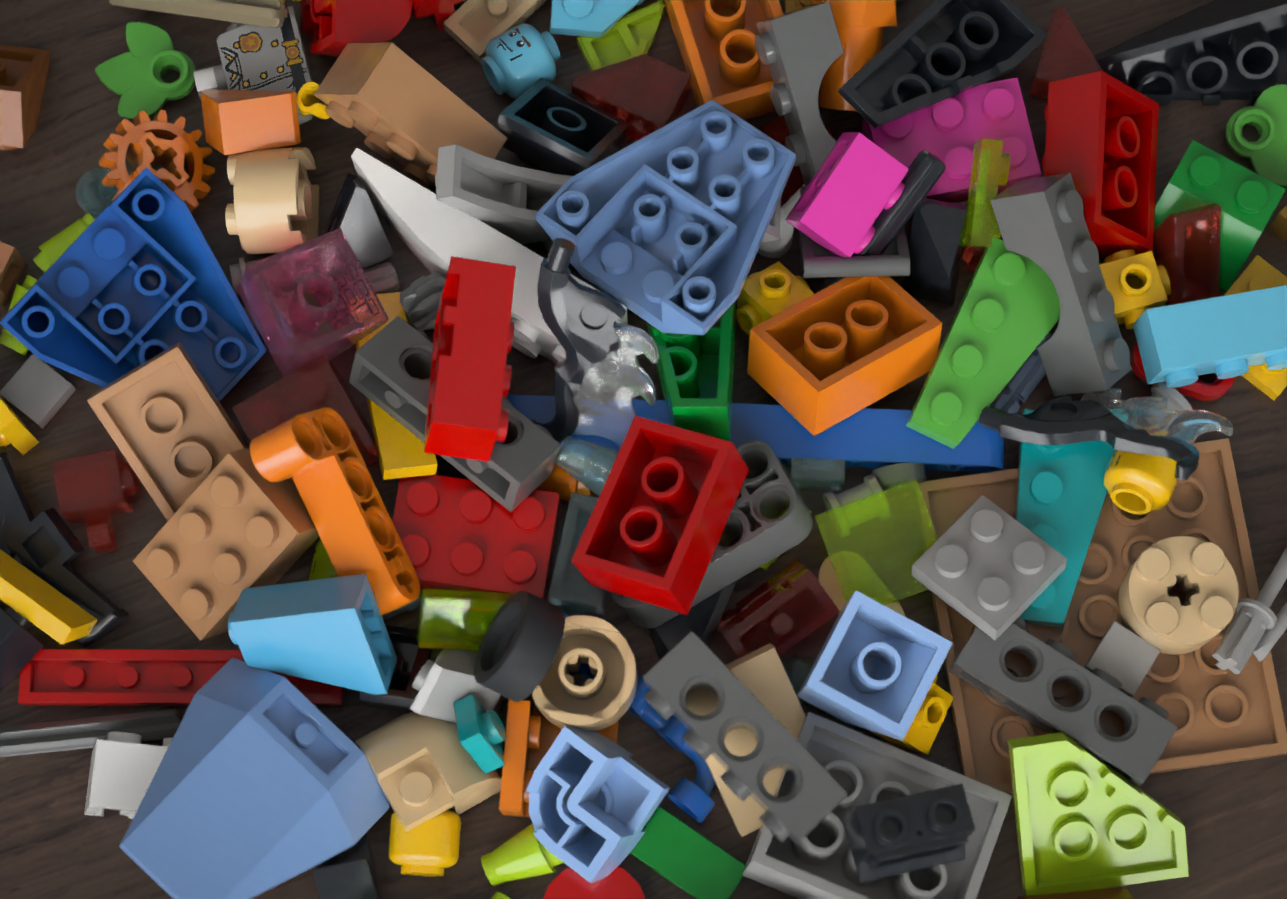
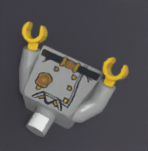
[193,0,330,125]

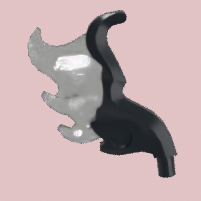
[529,238,659,448]
[979,388,1233,480]

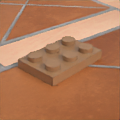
[87,342,249,521]

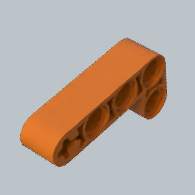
[250,407,420,616]

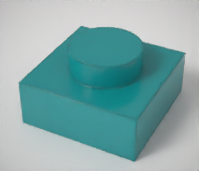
[453,694,506,774]

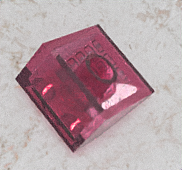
[237,228,389,380]

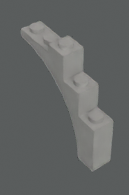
[435,144,781,245]

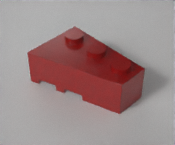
[424,256,516,462]

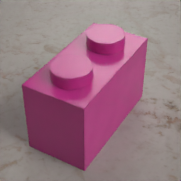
[785,132,909,258]

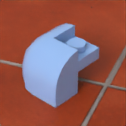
[526,726,670,883]

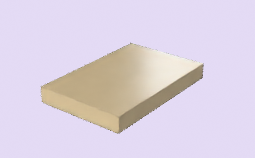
[686,643,806,837]

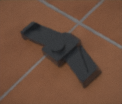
[0,446,130,648]

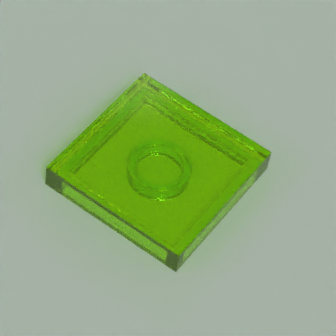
[814,479,938,605]

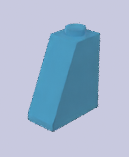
[228,574,397,695]

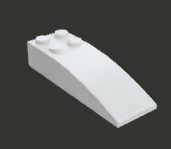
[351,148,628,387]

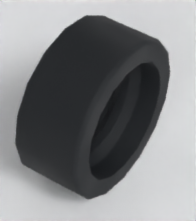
[474,590,565,702]

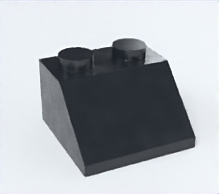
[497,78,631,176]

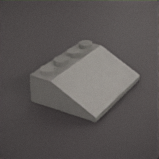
[742,712,1012,899]

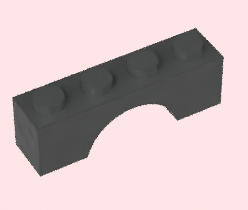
[755,1,844,195]
[990,172,1132,396]

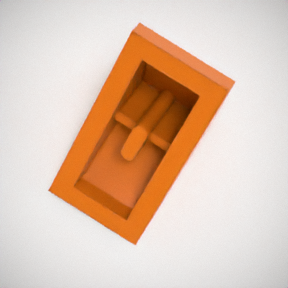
[200,89,301,155]

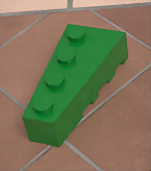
[646,299,737,442]

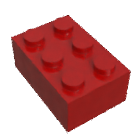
[1042,71,1159,260]
[571,416,749,615]
[392,475,562,602]

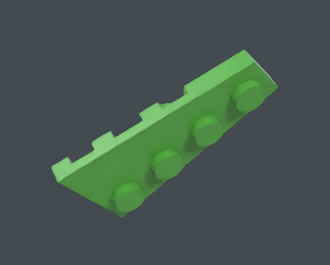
[905,237,1060,449]

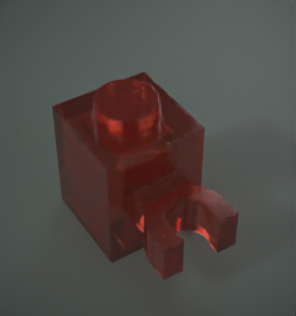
[52,449,139,554]

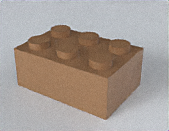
[314,42,508,189]
[133,448,319,641]

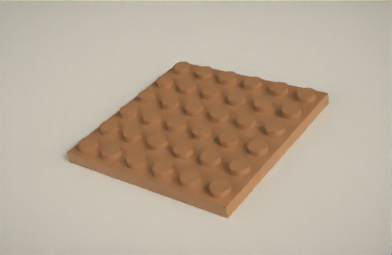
[914,438,1287,794]

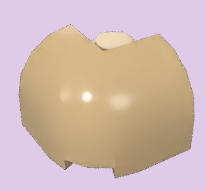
[355,712,502,832]

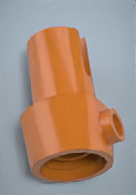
[811,0,897,111]

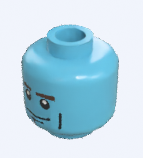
[481,23,561,99]

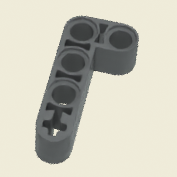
[611,440,813,628]

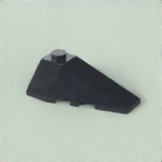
[838,0,1048,129]
[1094,0,1287,105]

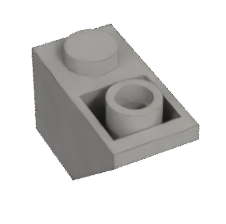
[410,638,507,723]

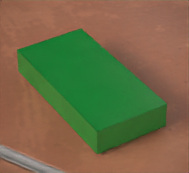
[629,807,745,899]

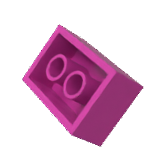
[861,77,1041,218]

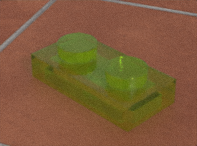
[963,138,1010,248]
[417,589,515,650]

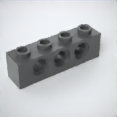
[349,316,561,512]
[949,617,1178,787]
[643,631,848,845]

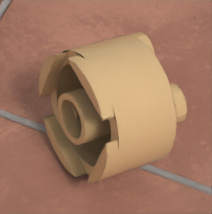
[225,147,320,254]
[1118,536,1239,655]
[531,615,638,732]

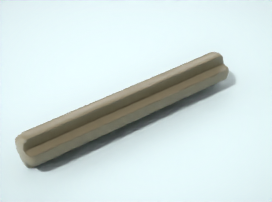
[109,0,288,29]

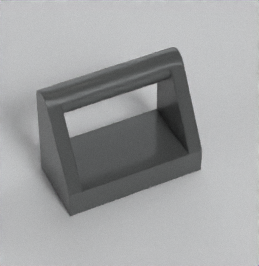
[799,226,910,278]

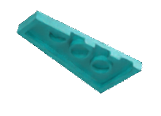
[1015,409,1131,627]

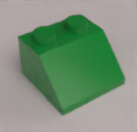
[1152,140,1286,294]

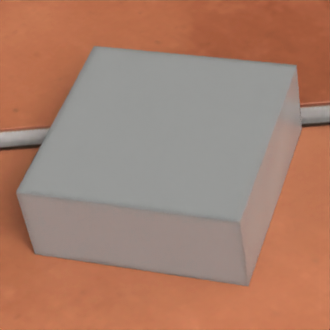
[0,354,76,429]
[1084,621,1161,697]

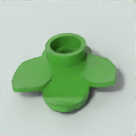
[95,22,196,119]
[1225,84,1287,187]

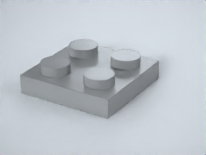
[911,495,1067,641]

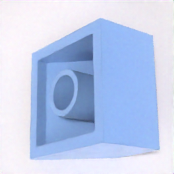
[797,590,953,740]

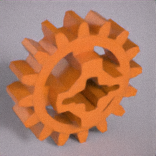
[99,110,215,212]

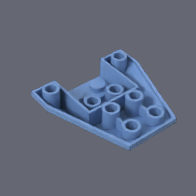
[535,100,796,335]
[119,658,390,899]

